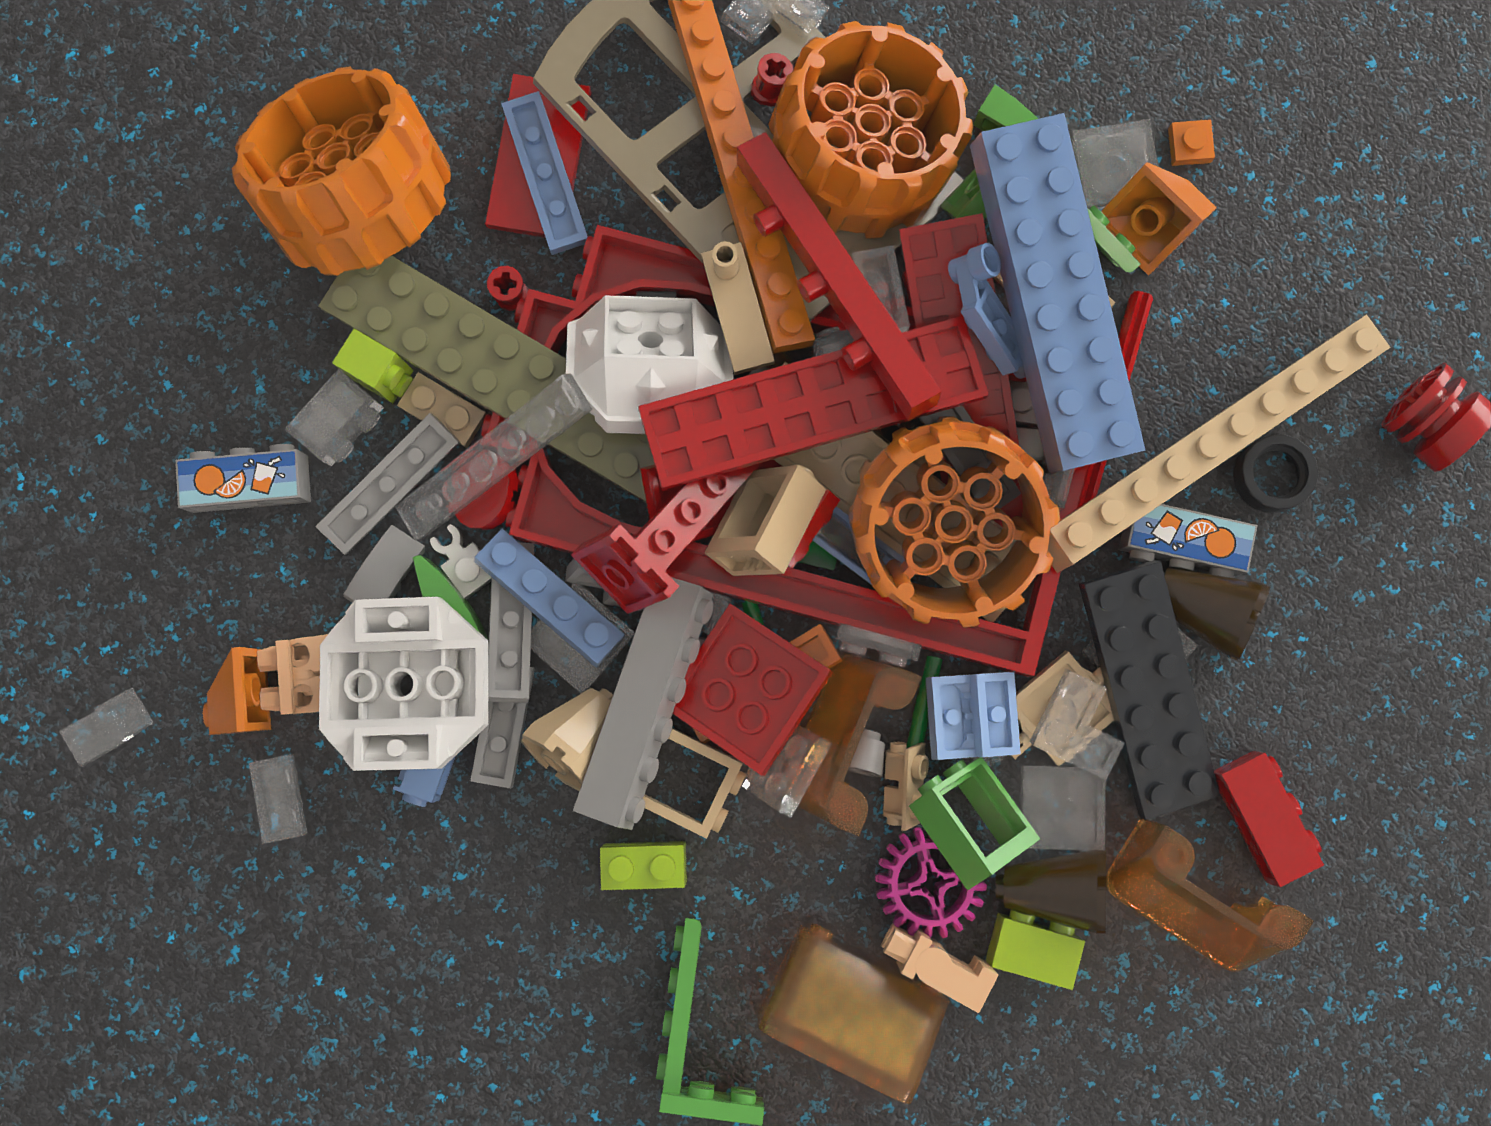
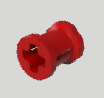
[751,53,793,107]
[487,266,528,311]

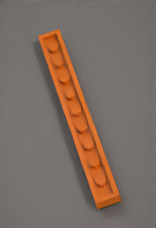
[668,0,815,354]

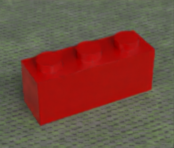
[1214,751,1324,887]

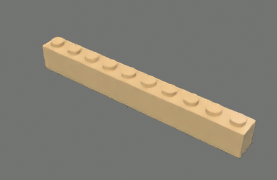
[1048,315,1391,573]

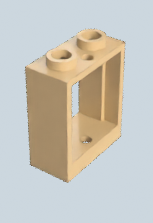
[705,464,826,576]
[643,727,746,839]

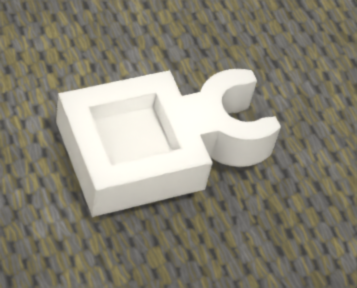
[430,524,491,599]

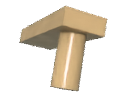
[701,241,775,375]

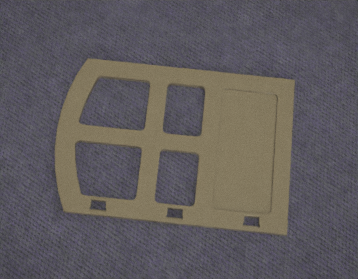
[533,0,963,321]

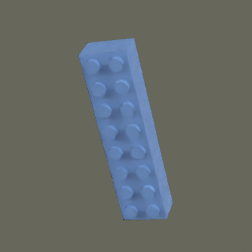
[970,113,1145,473]

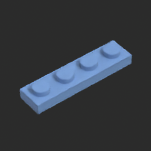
[501,91,588,255]
[474,529,625,668]

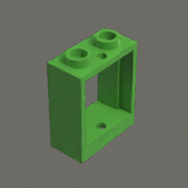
[909,757,1040,891]

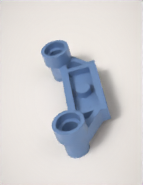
[948,243,1026,379]

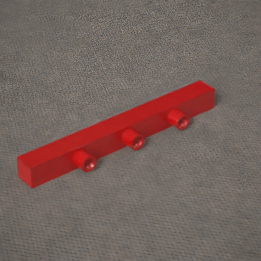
[737,132,942,421]

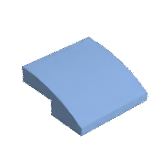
[926,672,1021,760]

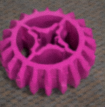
[875,827,987,938]

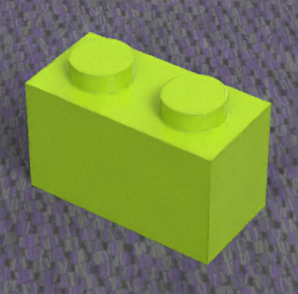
[332,329,414,404]
[600,841,687,890]
[986,910,1085,990]

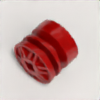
[1381,362,1491,472]

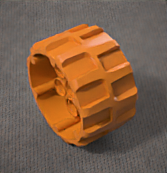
[768,21,973,238]
[232,66,451,276]
[849,416,1060,628]

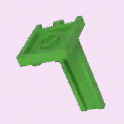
[940,169,1141,272]
[656,918,764,1126]

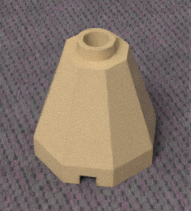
[521,688,613,791]

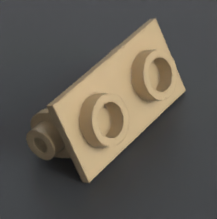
[883,742,929,831]

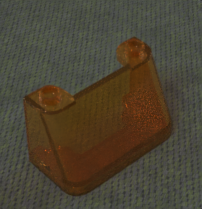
[784,654,922,836]
[1106,818,1314,971]
[758,923,950,1104]

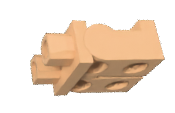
[257,634,328,715]
[881,923,998,1013]

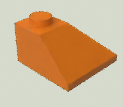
[1101,162,1217,276]
[203,647,271,735]

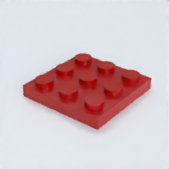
[672,603,833,776]

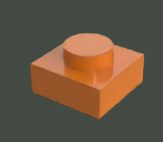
[1168,120,1215,166]

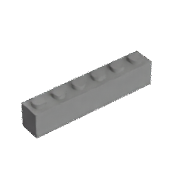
[573,577,713,830]

